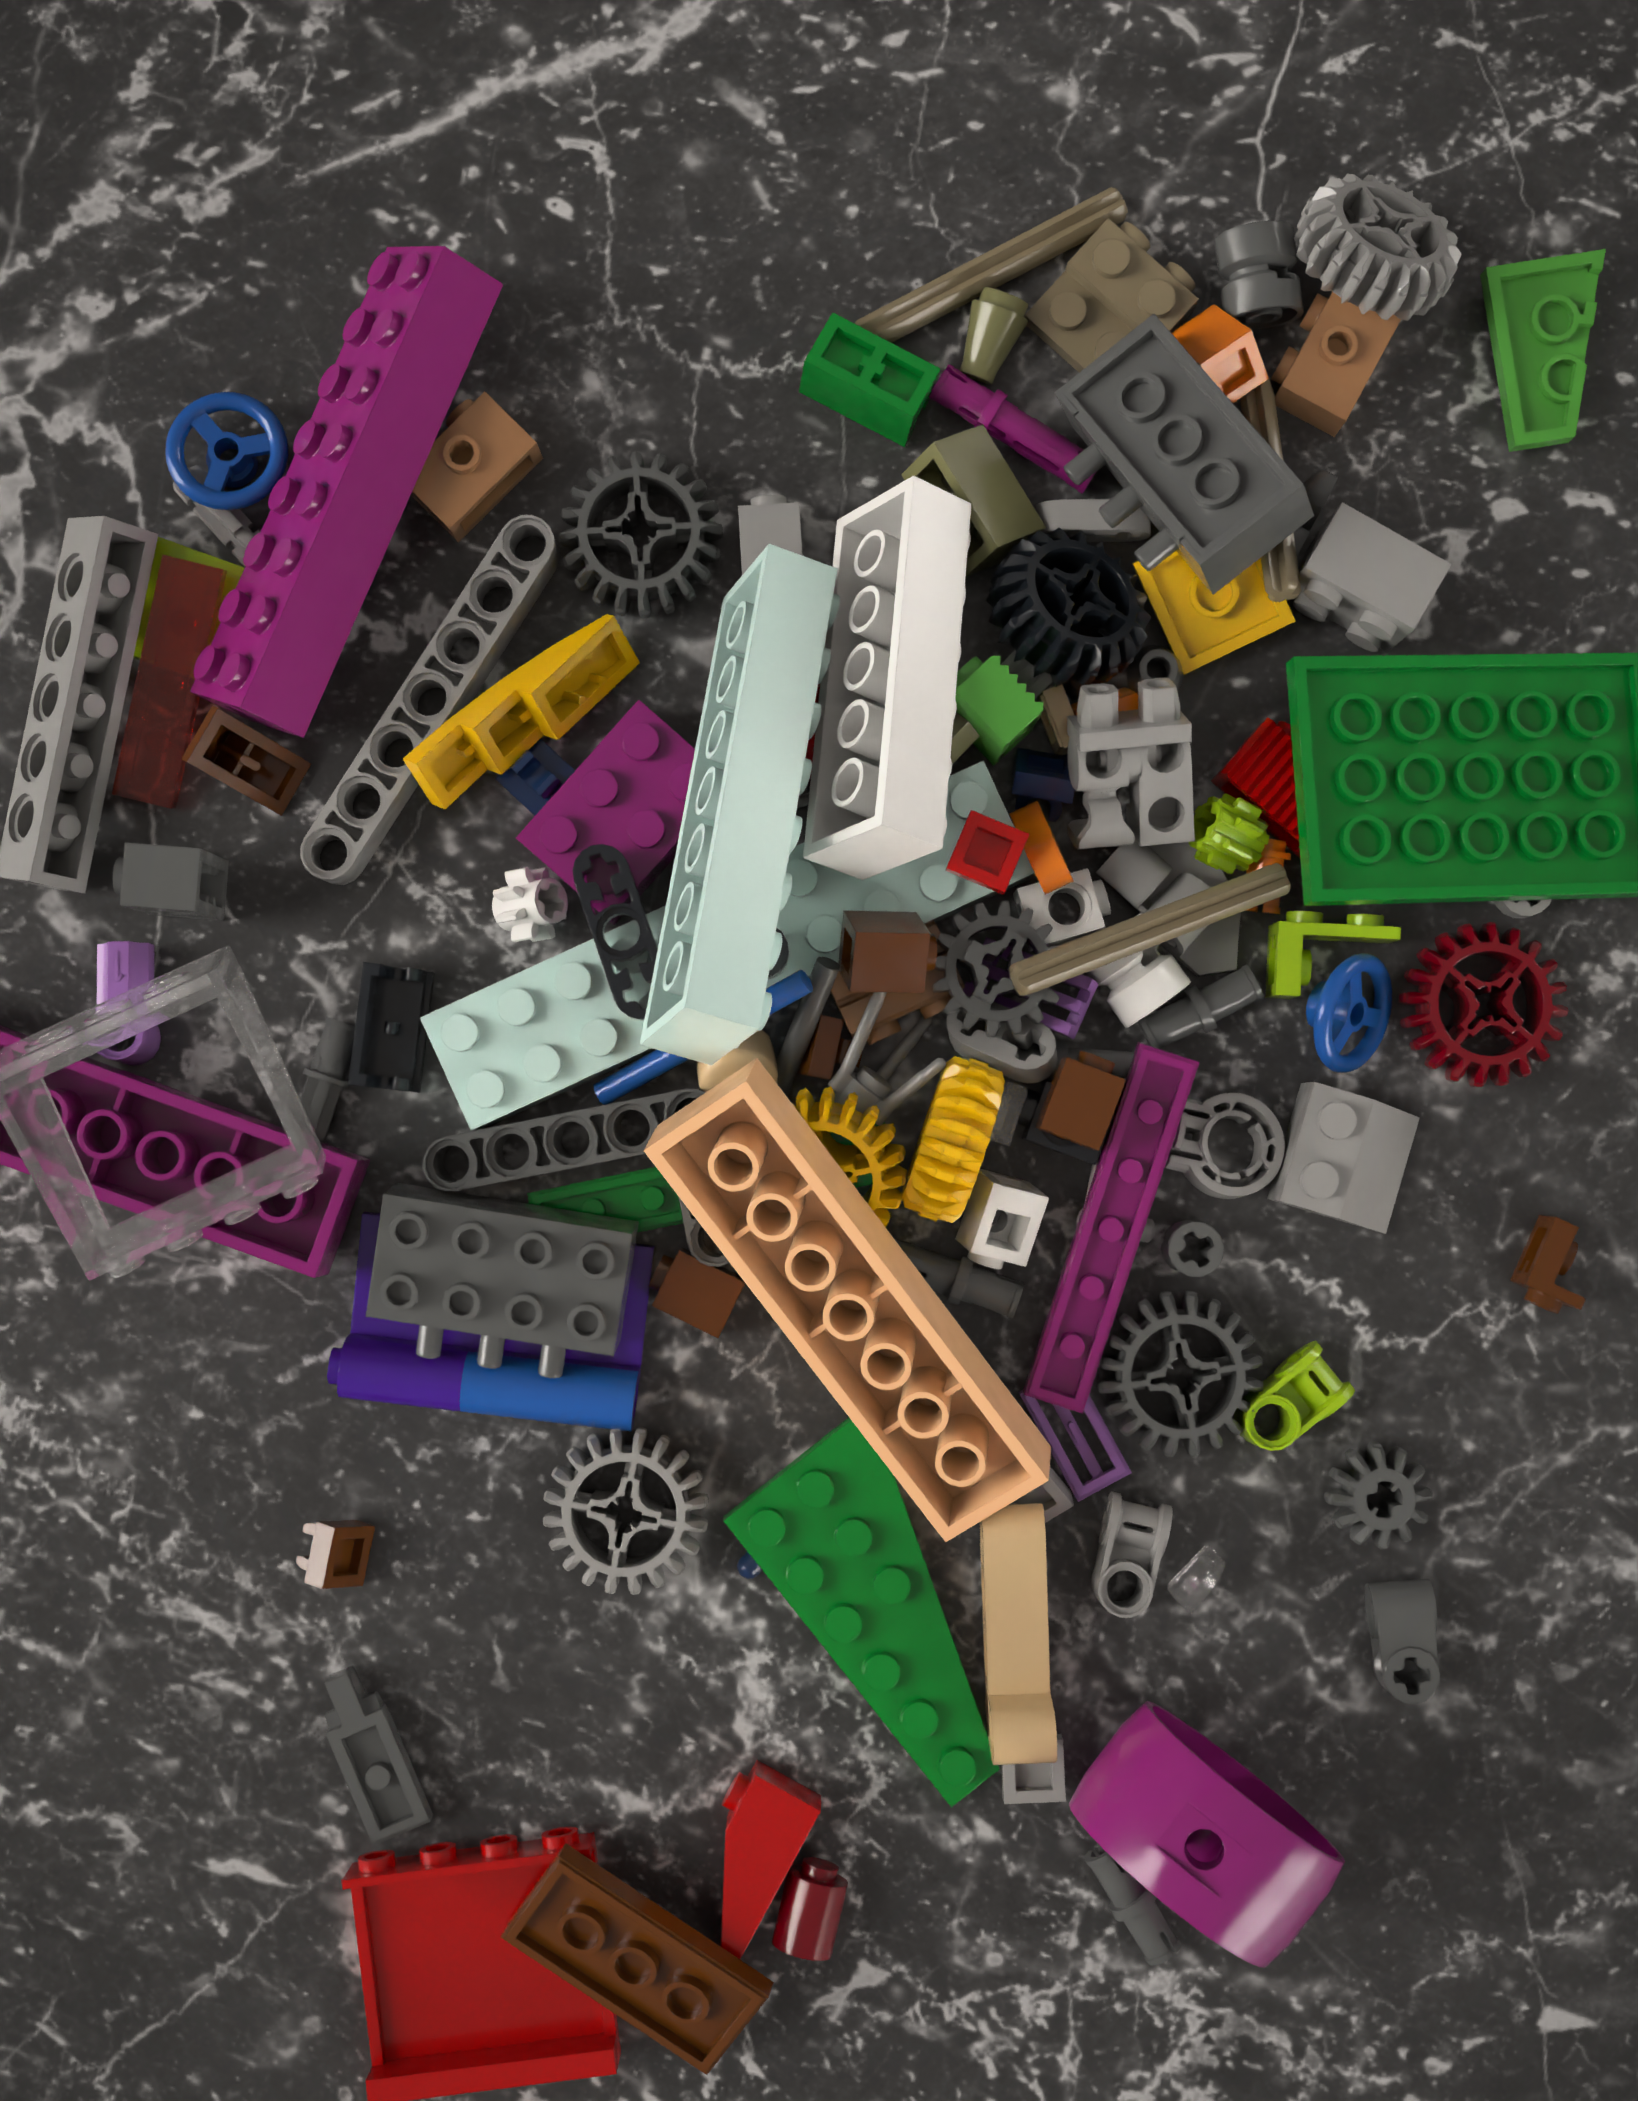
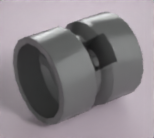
[1214,220,1304,331]

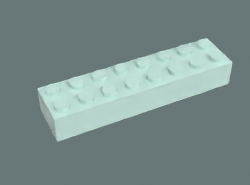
[640,544,840,1066]

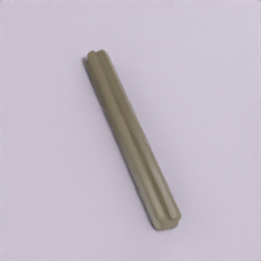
[855,187,1128,343]
[1009,863,1291,996]

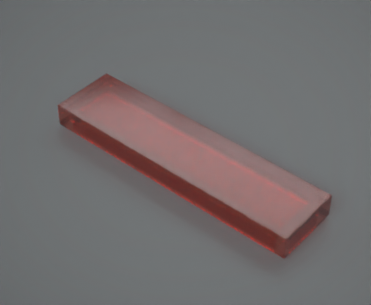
[112,554,227,809]

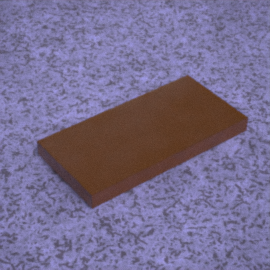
[501,1843,774,2075]

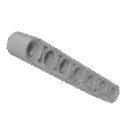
[300,515,560,885]

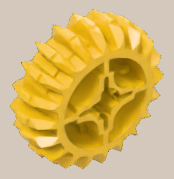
[902,1056,1005,1223]
[792,1086,908,1227]

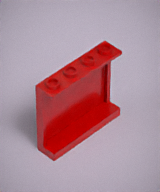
[341,1827,621,2101]

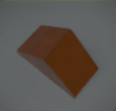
[182,705,311,816]

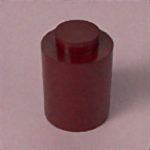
[771,1857,848,1961]

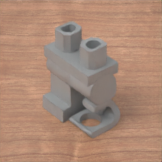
[1067,678,1195,850]

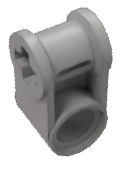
[1091,1491,1173,1618]

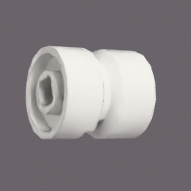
[1086,912,1191,1028]

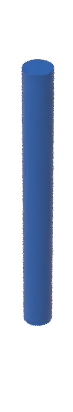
[594,970,813,1105]

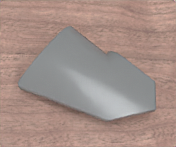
[1096,827,1241,977]

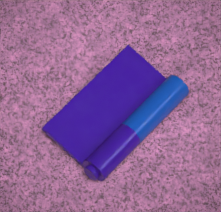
[327,1212,655,1432]

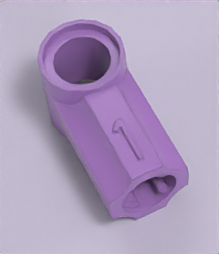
[89,941,161,1066]

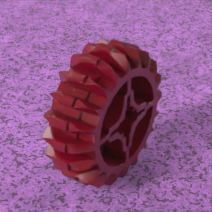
[1399,922,1569,1087]

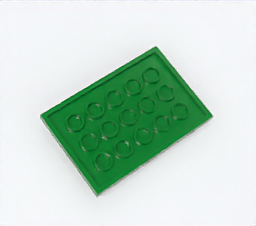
[1286,653,1638,906]

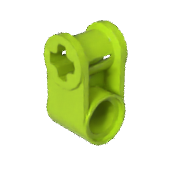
[1234,1341,1355,1451]

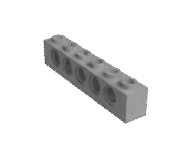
[0,516,158,894]

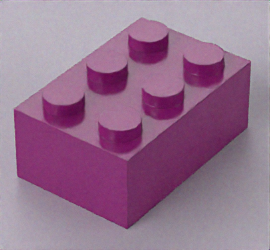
[516,700,695,925]

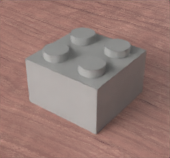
[1292,502,1452,652]

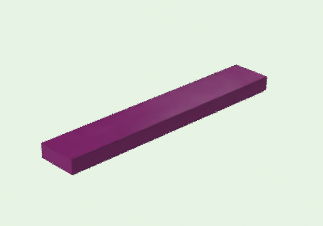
[1023,1042,1200,1414]

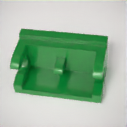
[799,312,941,447]

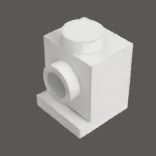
[955,1169,1049,1269]

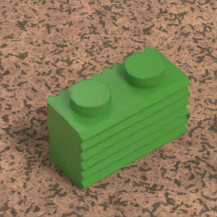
[955,656,1043,766]

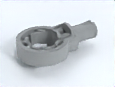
[1107,1093,1285,1199]

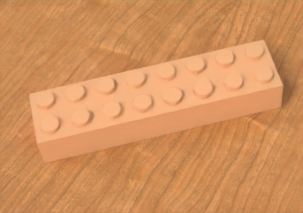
[644,1058,1051,1542]

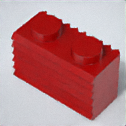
[1211,717,1300,858]

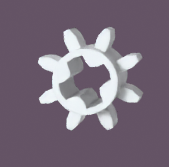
[492,867,568,942]

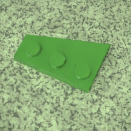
[1480,249,1606,452]

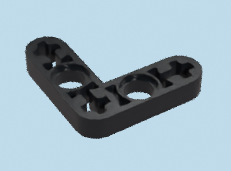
[572,844,789,1021]

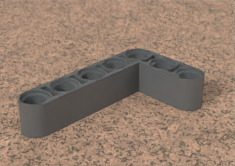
[423,1089,730,1267]

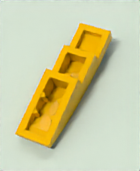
[403,614,640,809]

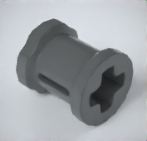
[1161,1220,1224,1277]

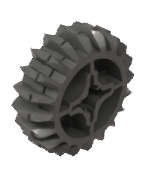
[558,451,723,618]
[1097,1291,1263,1457]

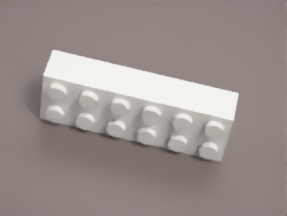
[803,476,971,880]

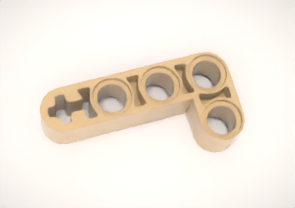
[979,1503,1057,1765]

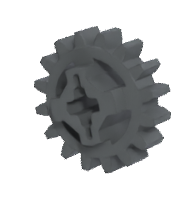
[932,901,1060,1037]

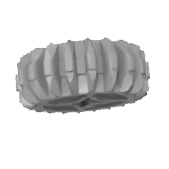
[1294,173,1462,321]
[543,1427,709,1595]

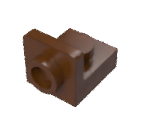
[1510,1215,1586,1314]

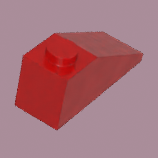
[721,1760,821,1959]

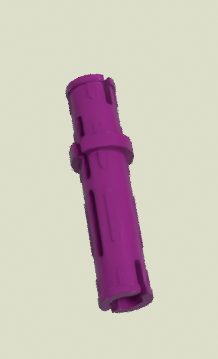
[929,364,1097,494]

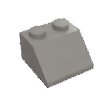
[1267,1082,1420,1234]

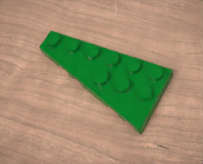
[723,1417,1000,1808]

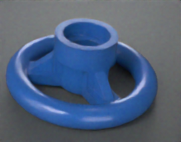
[165,392,289,510]
[1306,953,1392,1073]

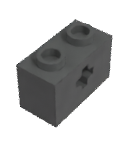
[113,842,229,921]

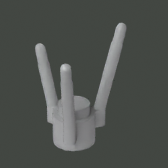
[828,992,946,1126]

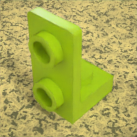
[1265,911,1401,999]

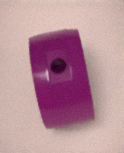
[1069,1701,1345,1968]

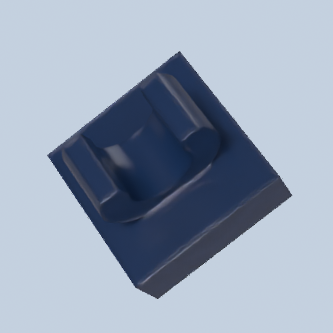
[495,738,575,816]
[1012,748,1075,822]

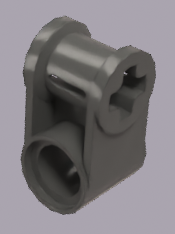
[1364,1579,1440,1704]

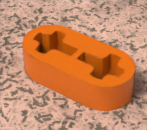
[1009,800,1074,895]

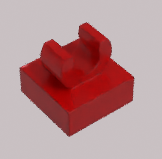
[945,810,1030,895]

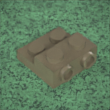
[1024,218,1199,373]

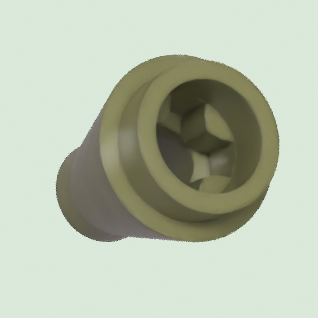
[959,287,1029,385]

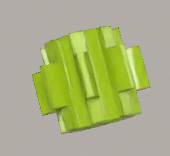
[1188,793,1270,874]

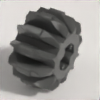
[1324,1442,1433,1549]

